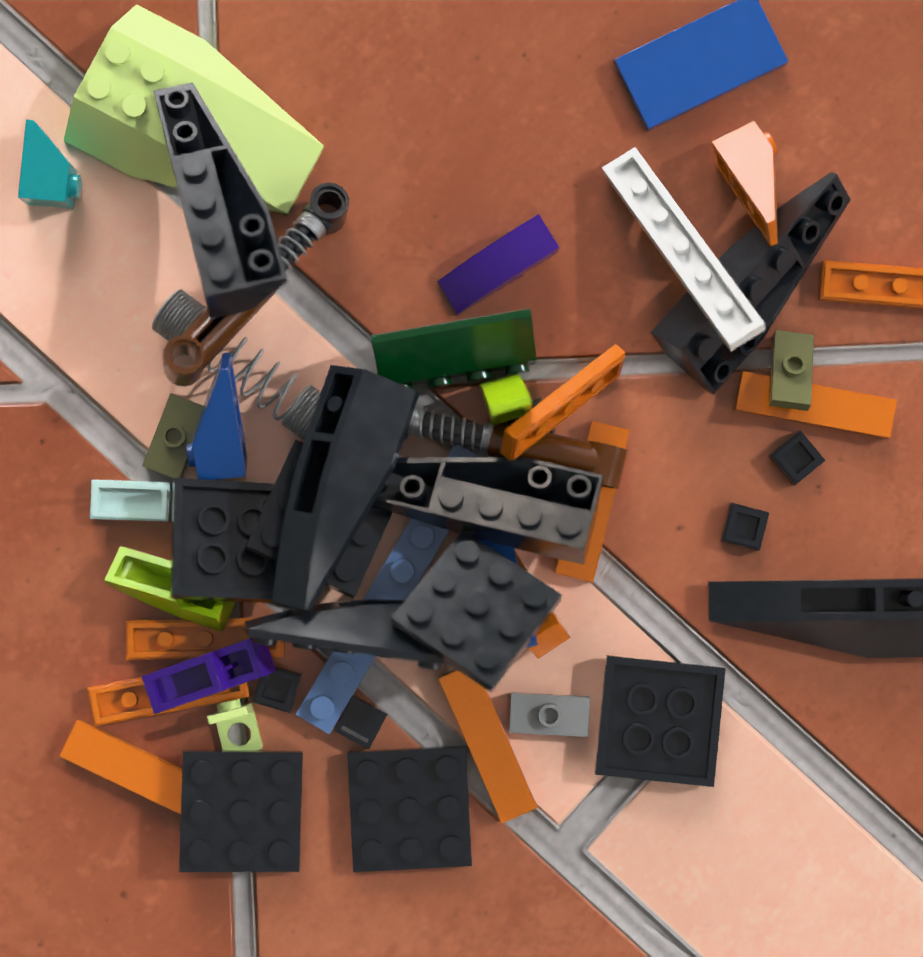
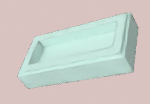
[90,480,172,522]

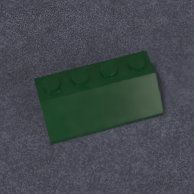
[370,308,537,389]

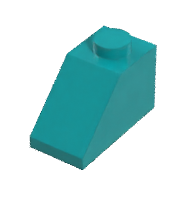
[18,119,82,209]

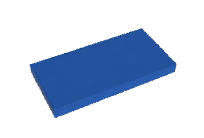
[613,0,789,132]

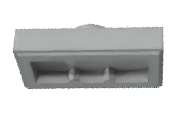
[509,692,590,737]

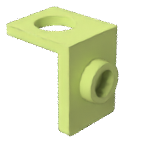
[207,698,263,750]

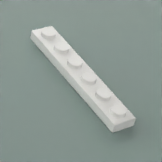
[602,147,765,351]

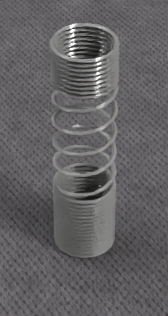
[152,289,321,440]

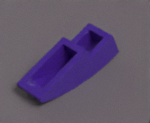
[437,214,559,315]
[142,637,276,714]

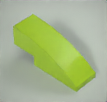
[479,373,532,426]
[104,546,236,632]

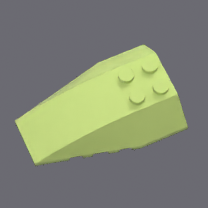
[63,4,324,215]

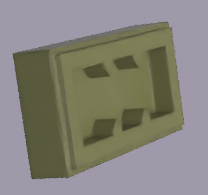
[769,330,814,411]
[142,393,203,479]

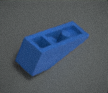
[187,352,248,480]

